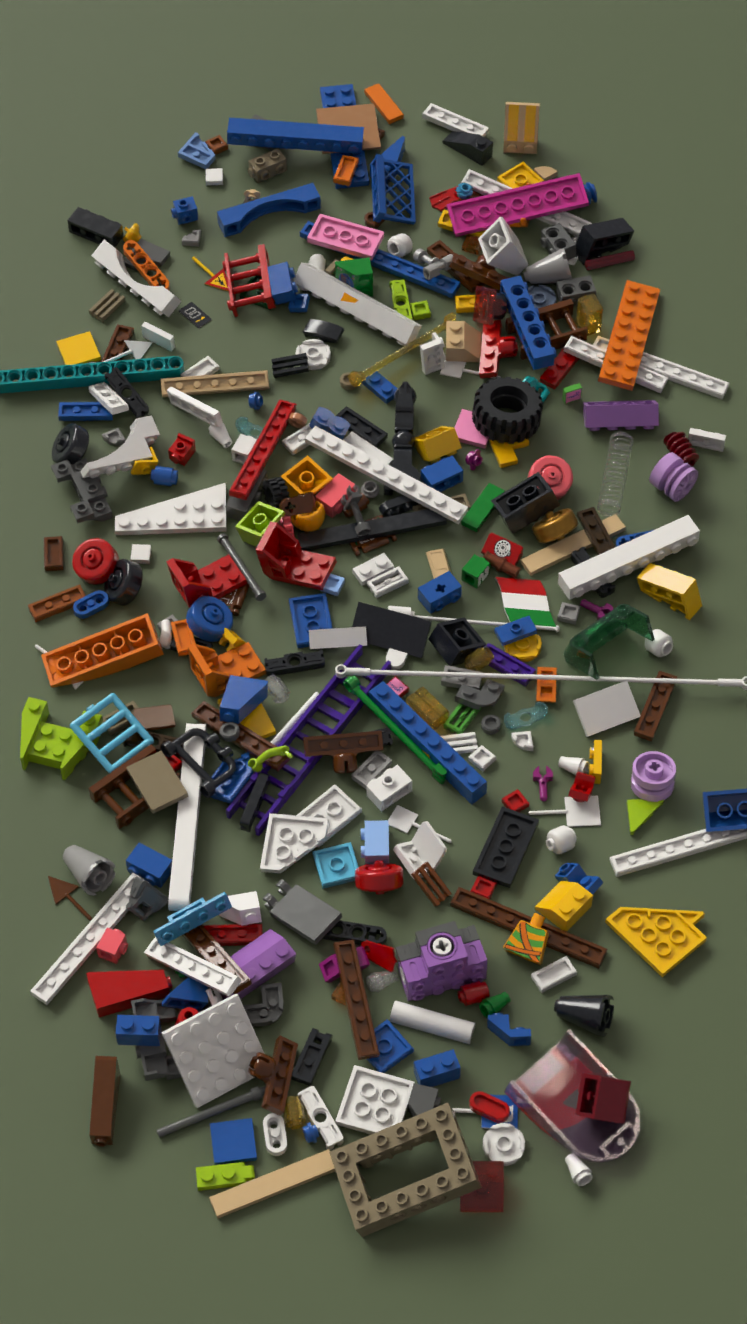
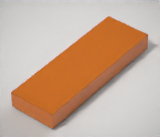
[364,83,404,124]

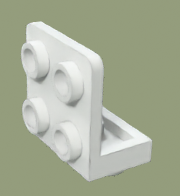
[393,821,447,879]

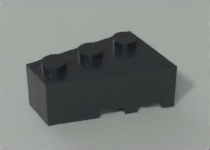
[576,218,634,266]

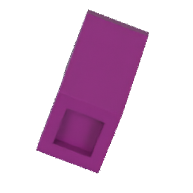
[319,946,370,983]

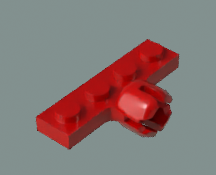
[479,320,518,379]

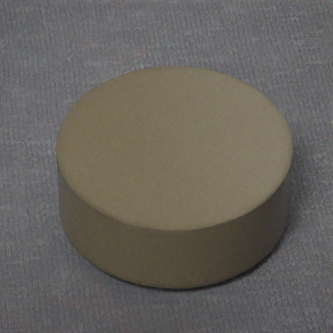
[340,372,358,390]

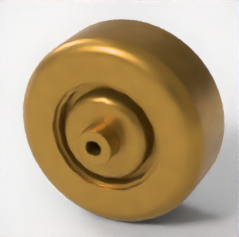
[532,508,578,543]

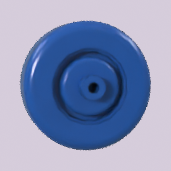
[186,596,233,642]

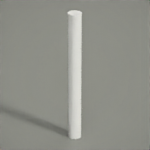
[271,692,319,746]

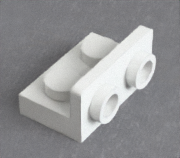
[420,332,446,375]

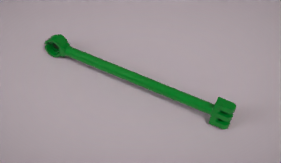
[343,676,447,784]

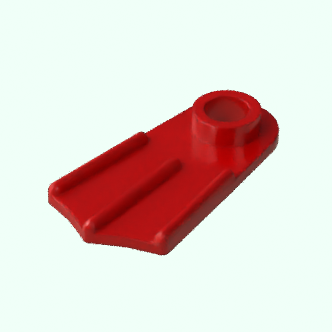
[429,186,460,212]
[361,940,397,972]

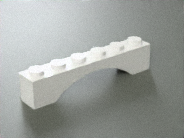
[91,240,181,318]

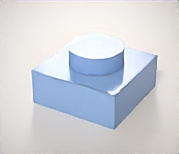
[320,574,345,597]

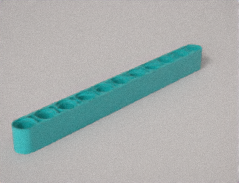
[0,356,185,394]

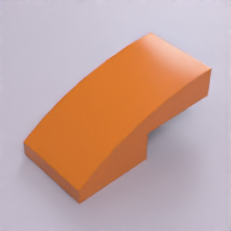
[536,667,557,703]

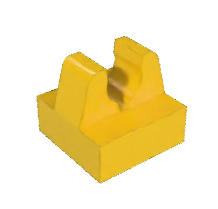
[219,628,246,651]

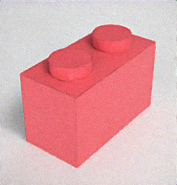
[315,473,355,518]

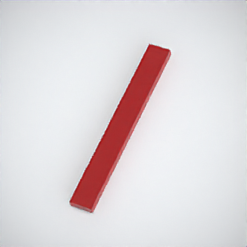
[229,400,296,500]

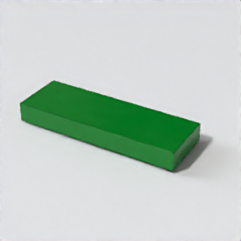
[461,483,505,532]

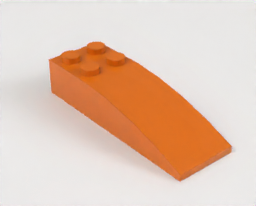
[41,613,164,688]

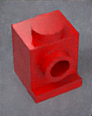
[168,433,196,466]

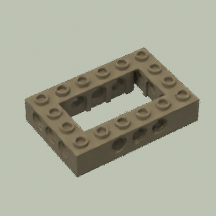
[329,1103,482,1237]

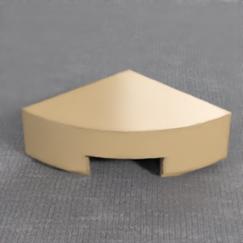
[534,166,558,181]

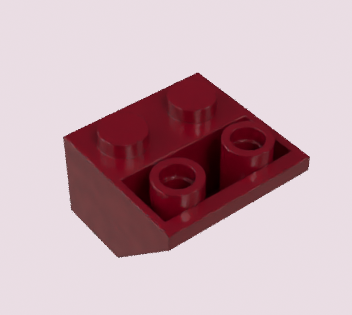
[575,1073,631,1124]

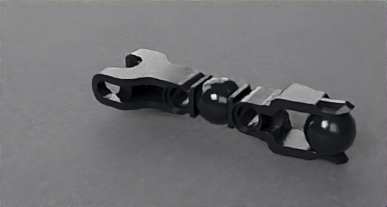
[384,381,420,495]

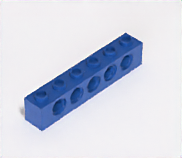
[500,275,557,370]

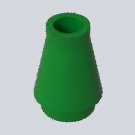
[479,992,511,1018]

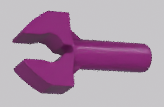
[580,599,615,623]
[533,766,553,801]

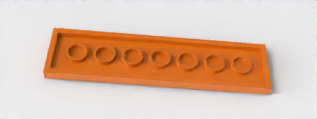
[598,280,660,391]

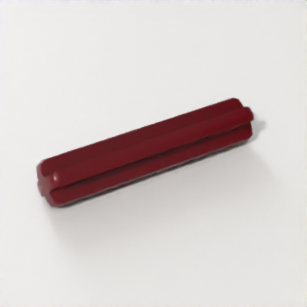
[585,250,635,270]

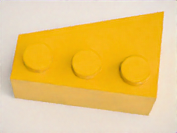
[637,563,702,620]

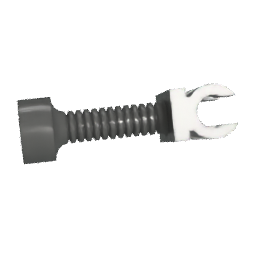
[341,484,371,536]

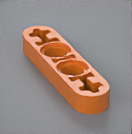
[123,240,170,290]

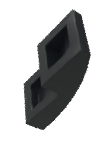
[303,319,344,343]

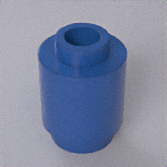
[151,466,178,486]

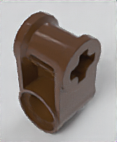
[279,492,317,516]

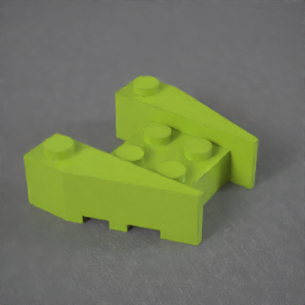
[20,697,103,780]

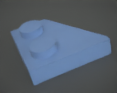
[178,132,215,169]

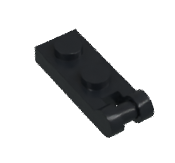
[291,1028,333,1086]

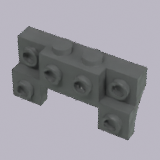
[51,458,113,524]
[131,998,181,1081]

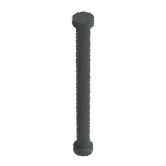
[217,533,267,601]

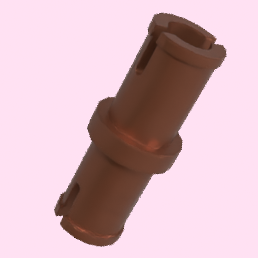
[483,551,521,578]

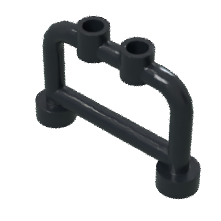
[160,728,237,798]

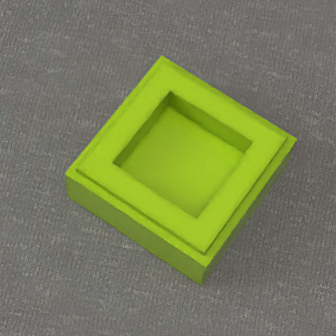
[410,300,431,320]

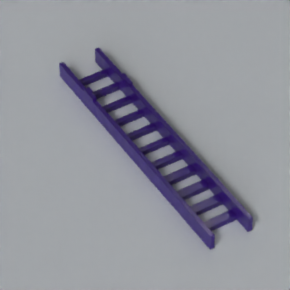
[226,644,391,836]

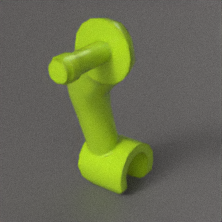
[248,745,293,772]

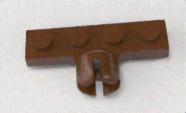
[449,253,510,291]
[303,730,383,774]
[248,1035,298,1116]

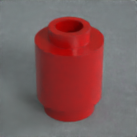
[457,981,490,1006]

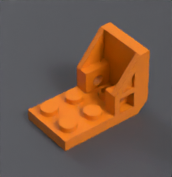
[188,642,266,697]

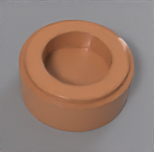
[288,413,307,428]

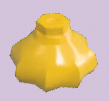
[123,223,142,242]

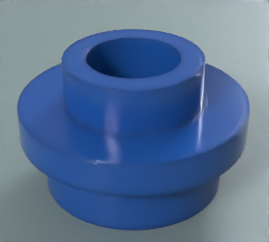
[249,392,263,410]
[302,1122,319,1143]

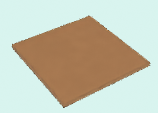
[316,104,381,154]

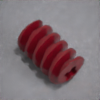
[663,432,699,467]

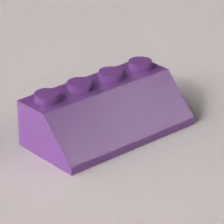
[583,400,659,431]
[221,929,296,1000]

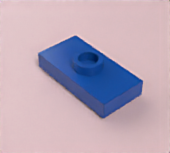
[494,616,537,646]

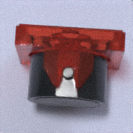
[473,286,507,325]

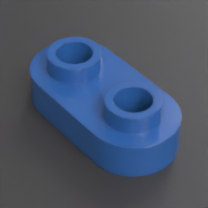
[73,590,109,619]

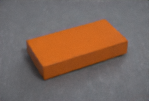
[333,155,359,186]
[171,619,196,656]

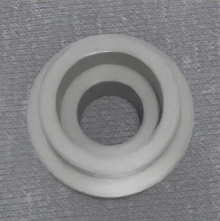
[361,481,379,498]

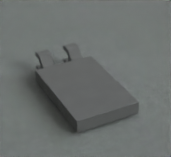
[263,879,342,945]

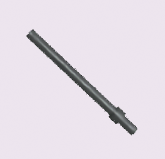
[156,1086,266,1138]

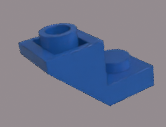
[555,863,603,894]
[487,1013,531,1046]

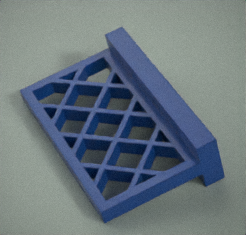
[371,154,416,225]

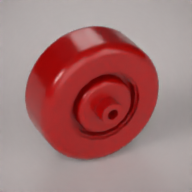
[72,538,119,585]
[355,861,404,894]

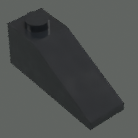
[442,131,493,166]

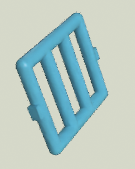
[70,693,154,773]

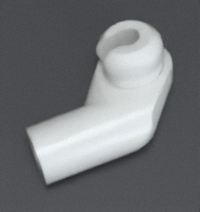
[159,619,172,649]

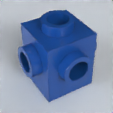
[171,196,198,225]

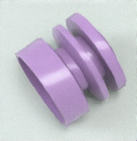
[649,452,698,502]

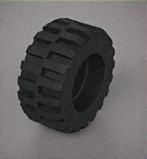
[472,376,543,444]

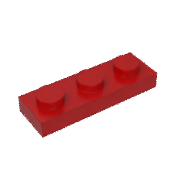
[540,348,580,390]

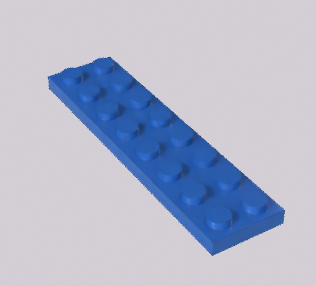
[320,84,369,189]

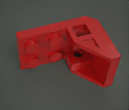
[256,521,337,590]
[166,554,247,608]

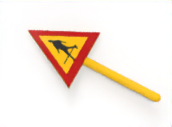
[192,256,229,291]

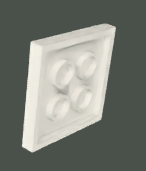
[335,1065,415,1134]

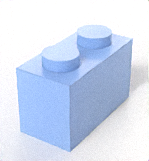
[361,820,389,865]

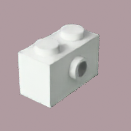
[366,765,412,812]

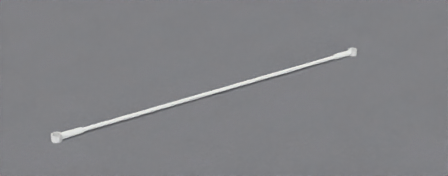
[335,664,747,690]

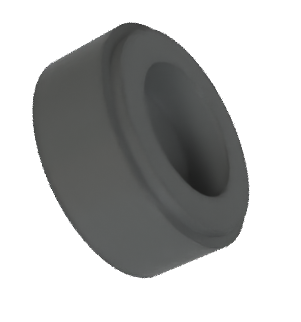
[481,715,501,735]
[220,722,240,742]

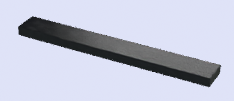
[298,509,447,551]

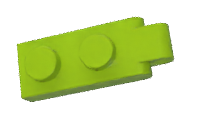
[196,1162,255,1191]

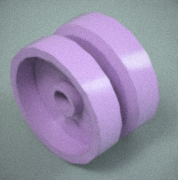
[631,751,676,802]

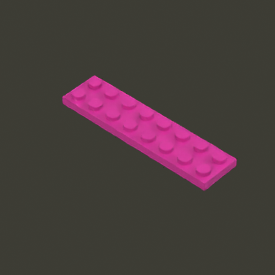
[447,173,589,237]

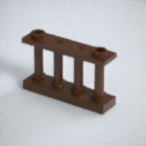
[505,299,588,360]
[89,744,181,829]

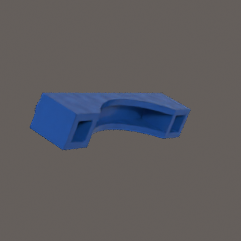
[217,183,321,237]

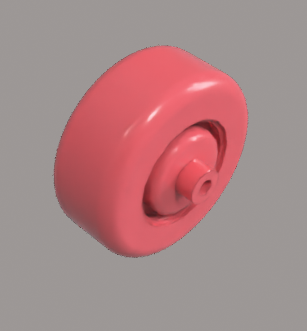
[528,455,573,500]

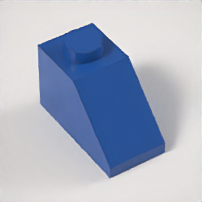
[162,977,208,1011]

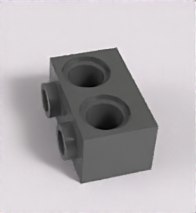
[540,223,576,260]
[556,275,596,307]

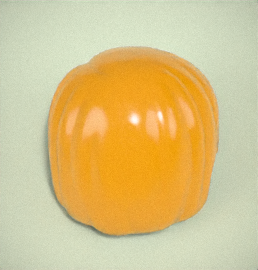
[290,501,325,532]

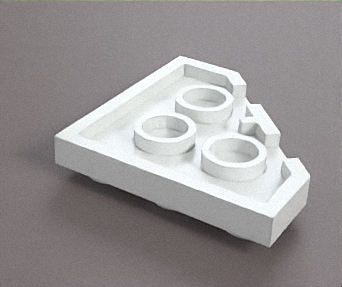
[260,813,329,873]

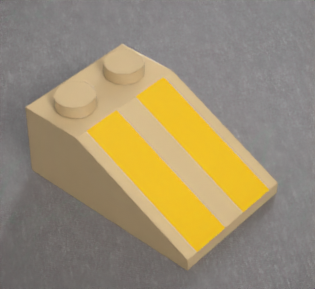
[503,102,540,154]

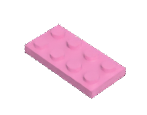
[307,214,384,261]

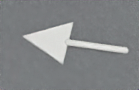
[103,340,153,362]

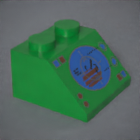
[335,257,373,297]

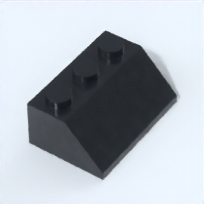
[491,472,560,534]

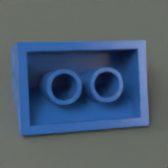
[702,789,747,832]

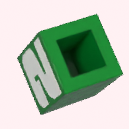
[461,554,490,589]

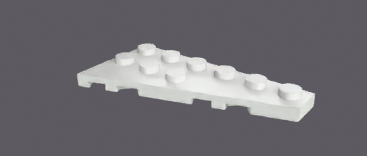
[115,483,226,535]

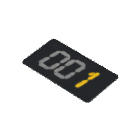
[179,302,211,328]

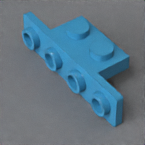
[153,892,232,946]

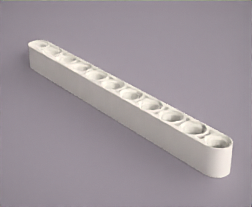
[168,723,207,911]

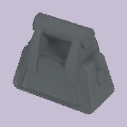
[126,876,169,921]

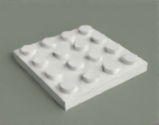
[162,994,265,1108]

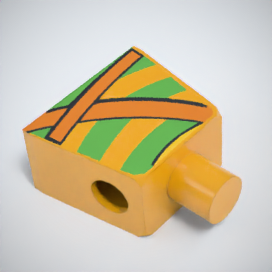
[503,913,549,966]

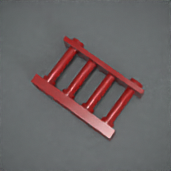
[222,244,276,317]

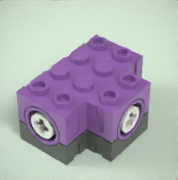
[395,921,487,1001]

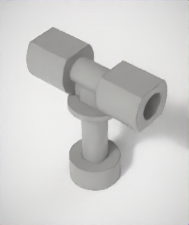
[413,248,453,280]

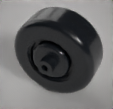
[52,423,89,464]
[104,559,143,606]

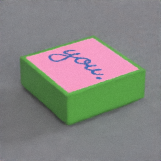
[562,383,582,404]

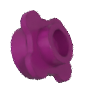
[465,449,483,470]

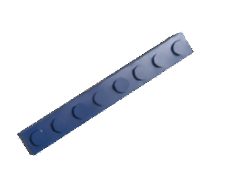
[227,118,364,154]
[369,681,487,805]

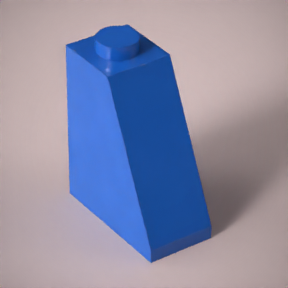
[220,675,268,724]

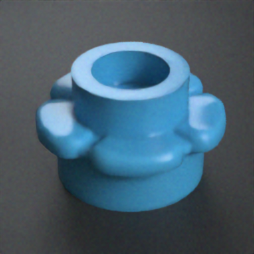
[456,183,473,199]

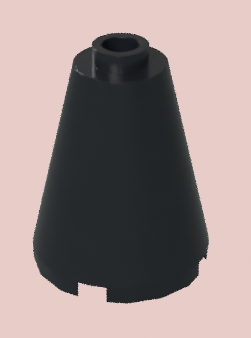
[554,995,614,1037]

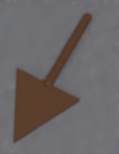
[48,876,92,921]

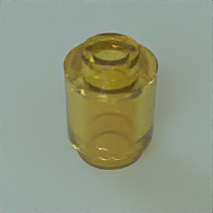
[465,646,494,671]
[283,1096,306,1130]

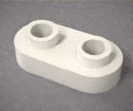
[263,1113,287,1156]

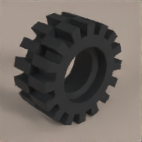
[263,477,290,509]

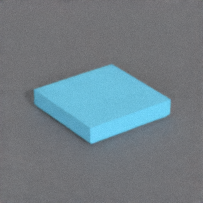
[312,842,358,889]

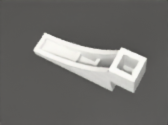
[80,415,160,478]

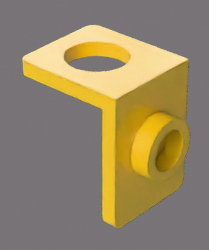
[131,447,159,475]

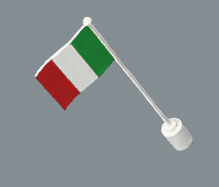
[388,577,560,633]

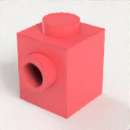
[96,928,128,964]

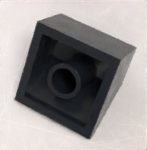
[428,617,486,666]

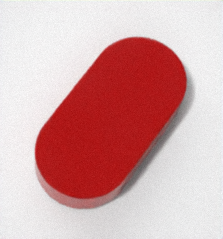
[469,1091,510,1123]

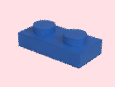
[362,370,398,404]

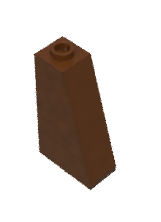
[89,1056,121,1147]

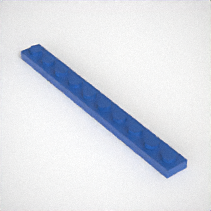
[300,221,460,298]

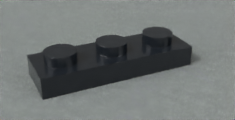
[336,406,388,448]

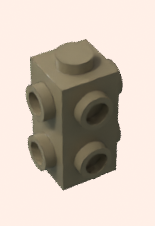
[248,148,287,183]

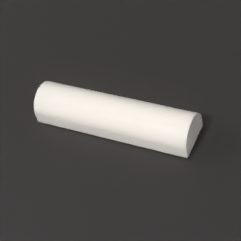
[390,1001,476,1044]

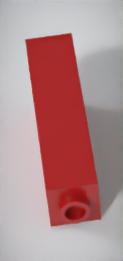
[86,970,173,1018]

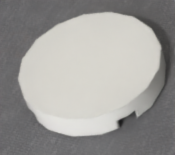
[295,339,331,370]
[482,1123,525,1166]

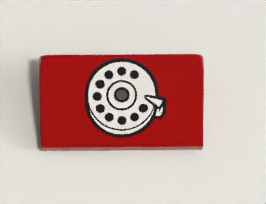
[481,532,523,566]

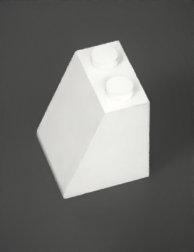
[478,216,528,276]

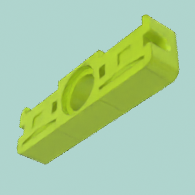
[389,280,412,320]

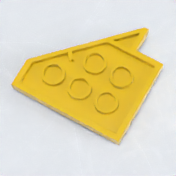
[605,907,707,977]

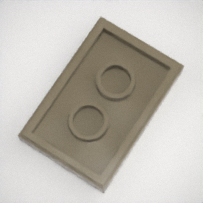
[126,750,188,814]

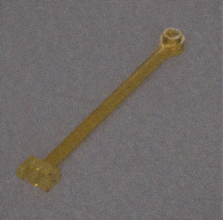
[348,312,456,387]

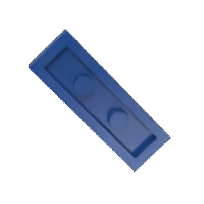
[58,402,113,421]

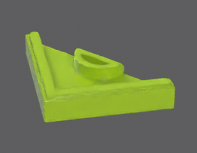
[627,799,664,835]

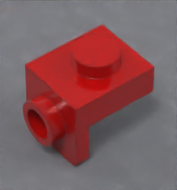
[568,772,596,802]

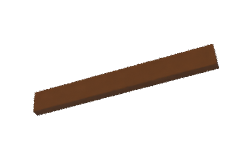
[450,887,608,969]

